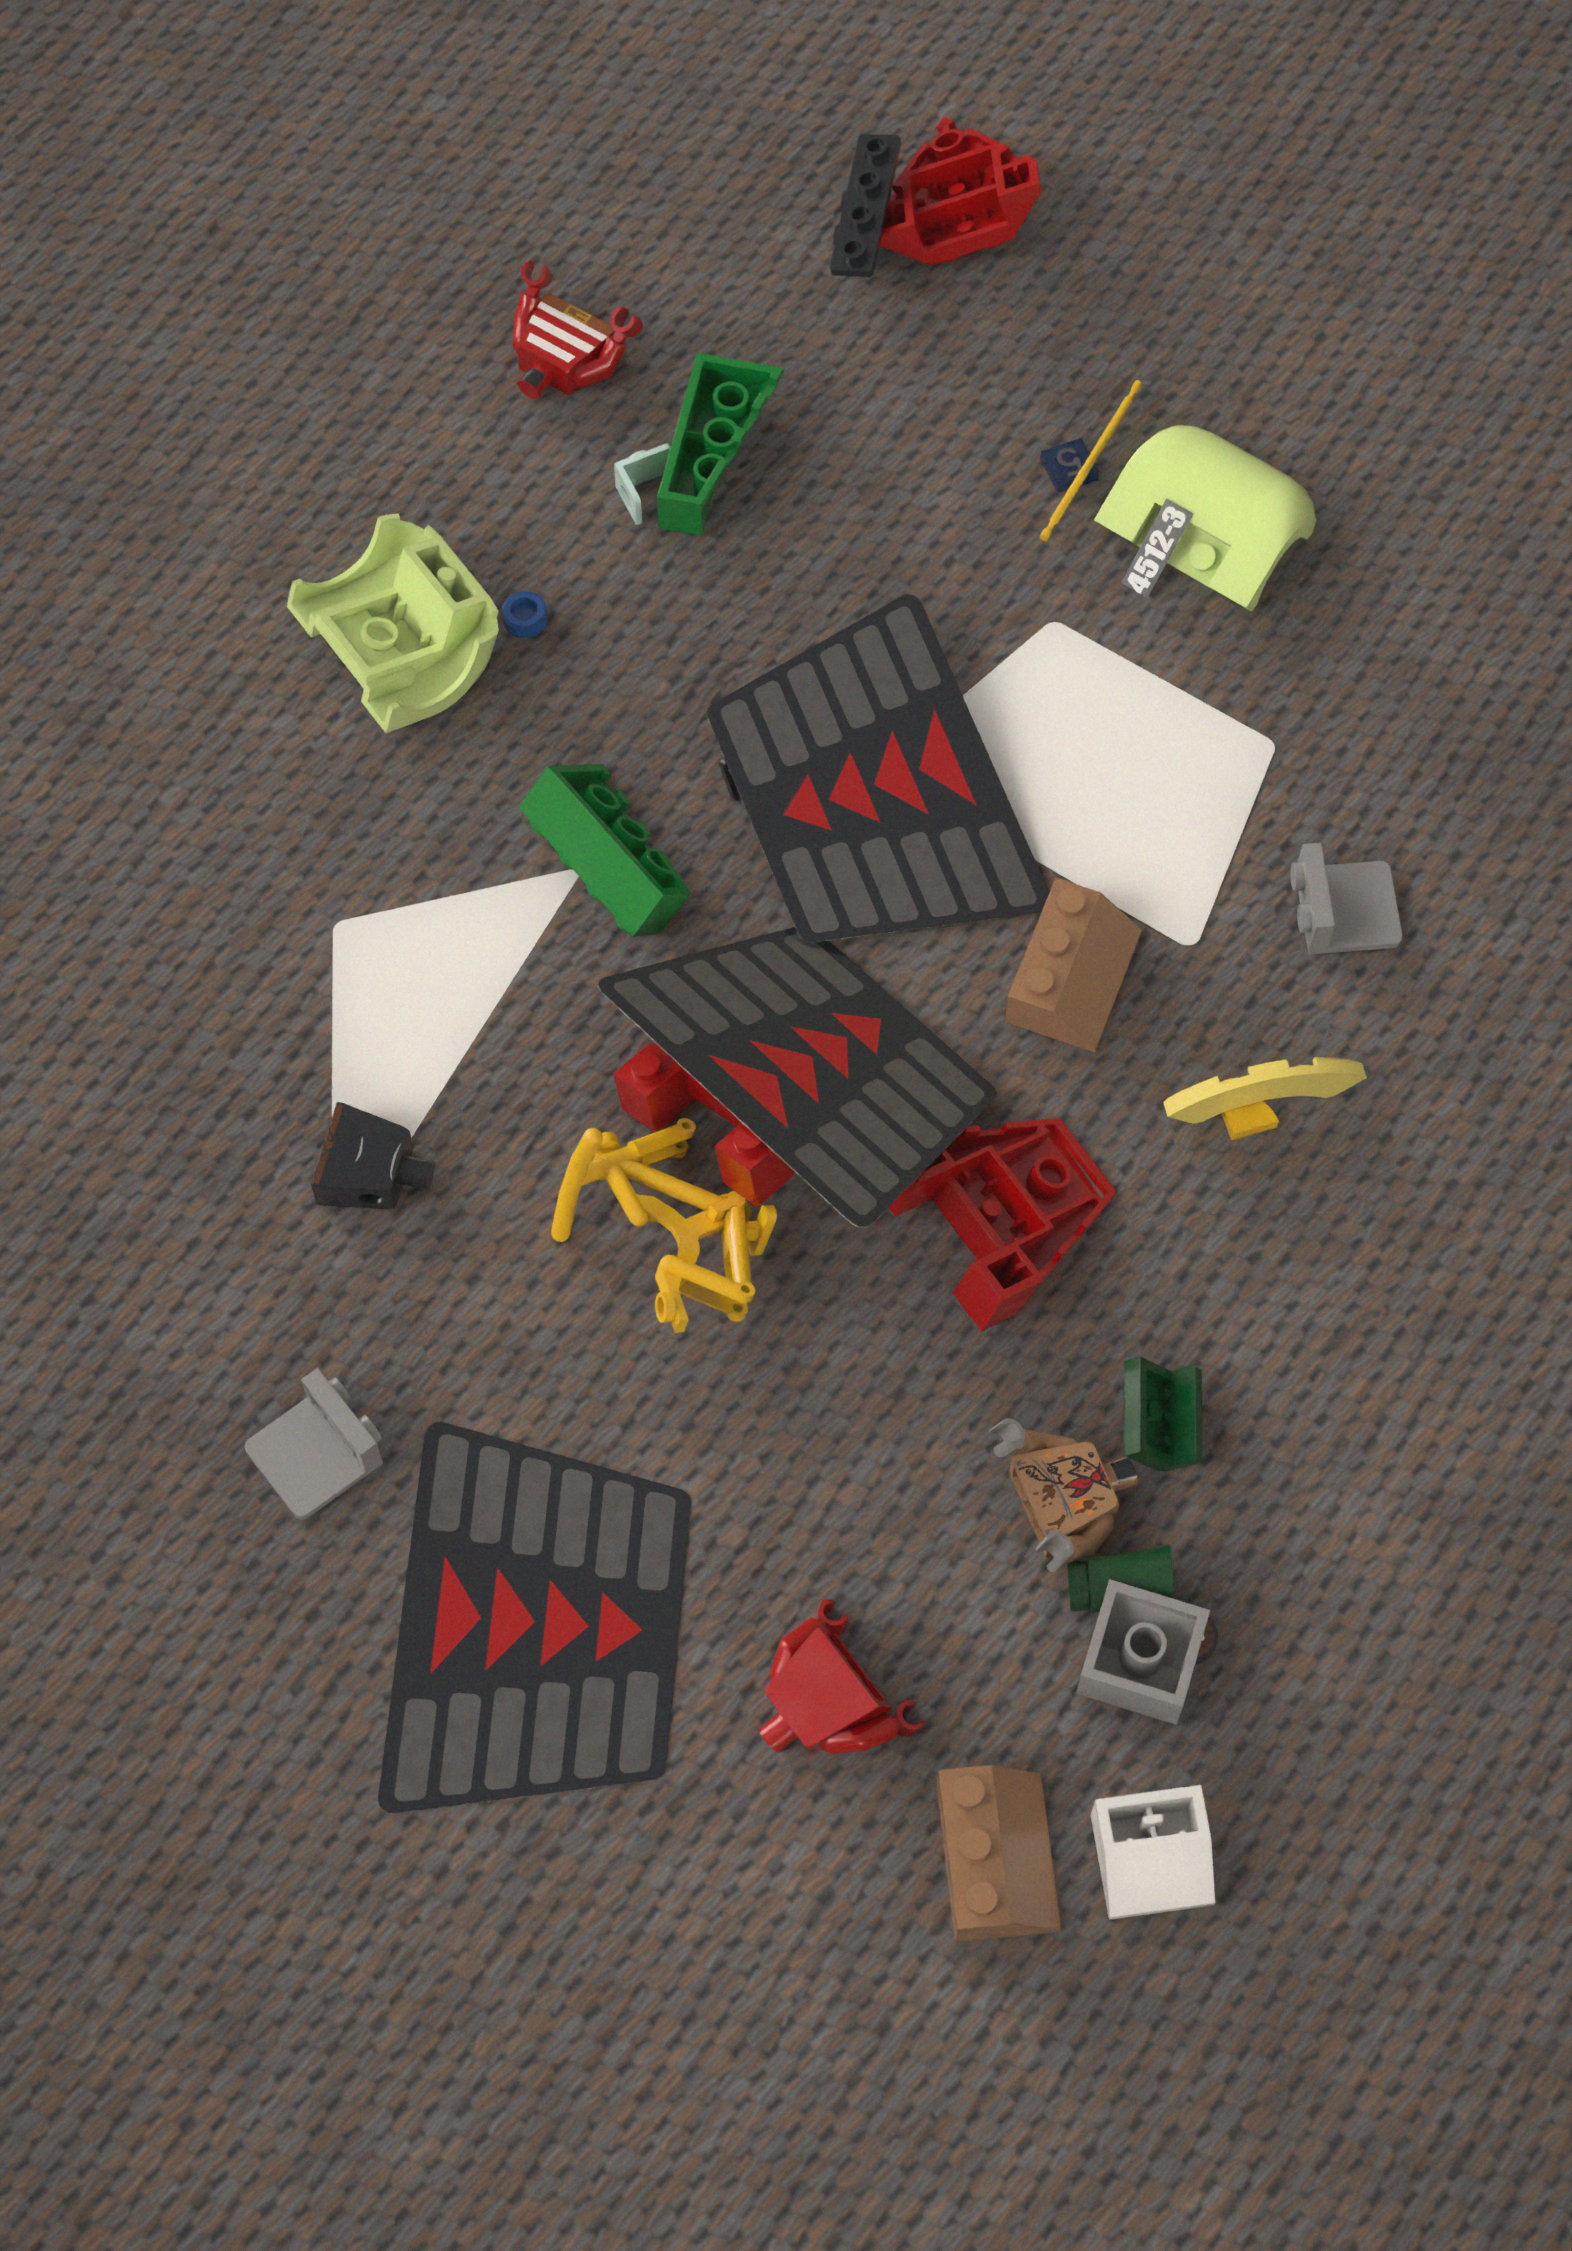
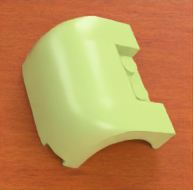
[1094,425,1317,612]
[287,513,499,733]

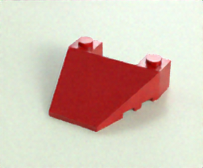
[613,1043,795,1207]
[888,1118,1117,1332]

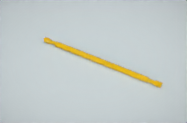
[1039,380,1143,541]

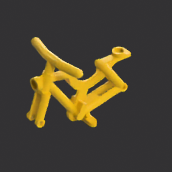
[551,1118,777,1333]

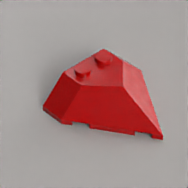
[880,116,1042,266]

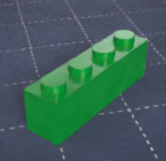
[657,353,784,536]
[518,764,691,937]

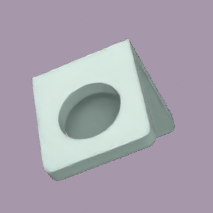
[614,443,671,525]

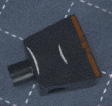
[311,1102,435,1209]

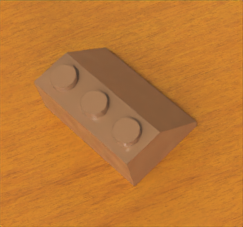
[1005,878,1142,1053]
[936,1765,1061,1942]

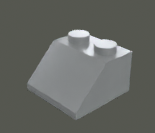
[1076,1579,1210,1725]

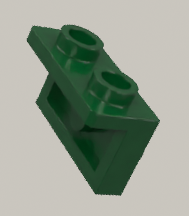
[1123,1356,1203,1471]

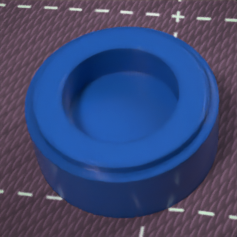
[502,591,548,638]

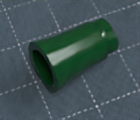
[1067,1544,1175,1614]

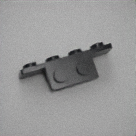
[830,134,901,277]

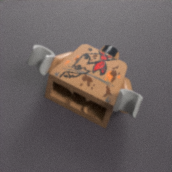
[989,1418,1138,1572]

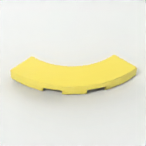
[1163,1057,1367,1124]

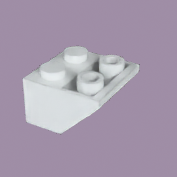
[1090,1785,1215,1920]

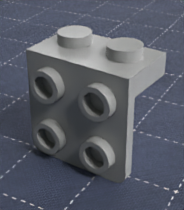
[1290,843,1402,954]
[245,1368,383,1520]

